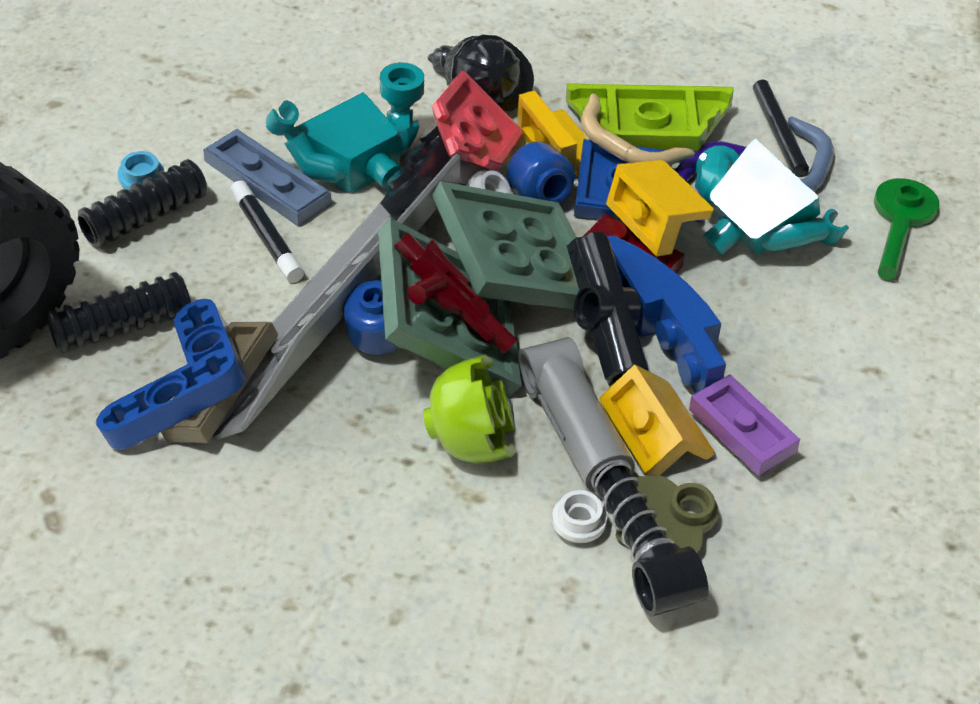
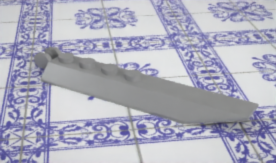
[213,154,477,440]

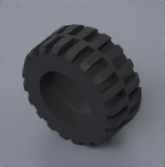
[0,162,80,359]

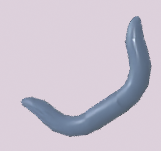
[788,116,834,192]

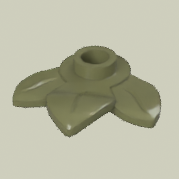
[616,475,719,553]

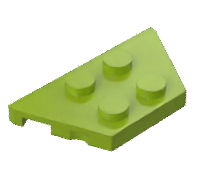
[566,83,734,151]

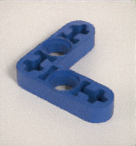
[96,299,246,450]

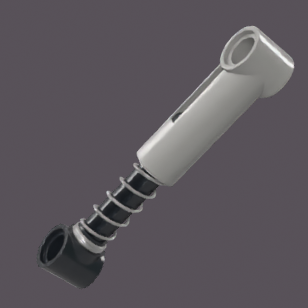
[518,337,709,617]

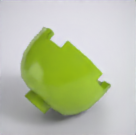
[423,354,515,464]

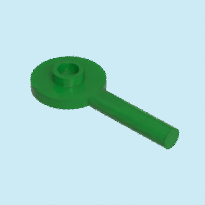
[874,178,939,280]

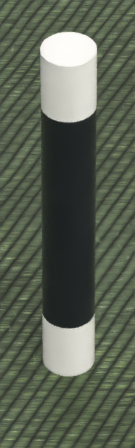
[230,181,305,283]

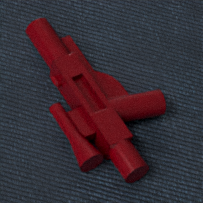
[394,232,517,354]

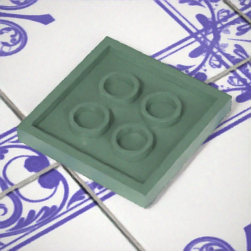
[432,181,579,311]
[378,218,522,397]

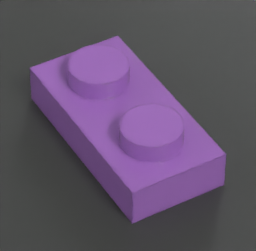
[689,374,801,476]

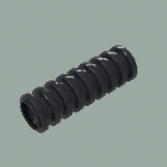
[77,159,207,248]
[46,272,191,353]

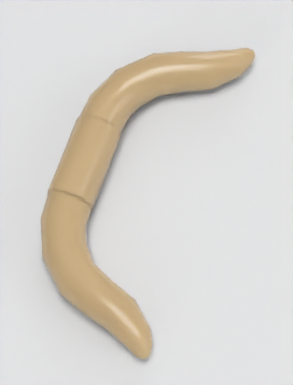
[581,94,695,166]

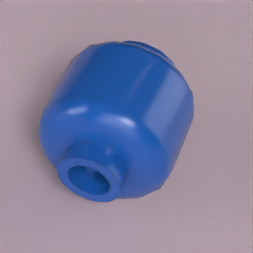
[507,142,575,204]
[343,280,399,355]

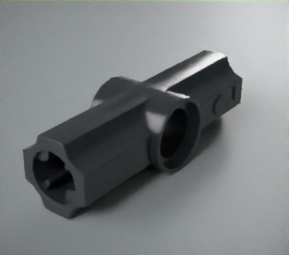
[567,232,649,386]

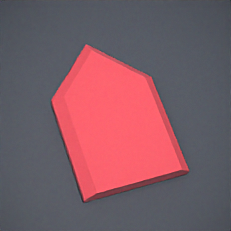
[432,70,524,171]

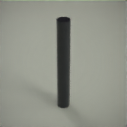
[753,79,809,177]

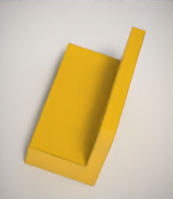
[517,90,589,177]
[606,160,714,256]
[599,364,715,476]

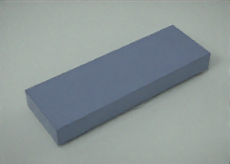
[203,129,332,226]

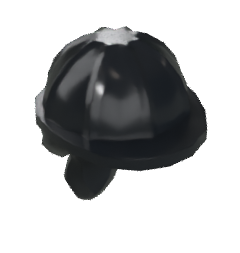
[428,34,534,112]

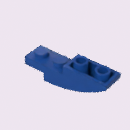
[608,235,726,394]

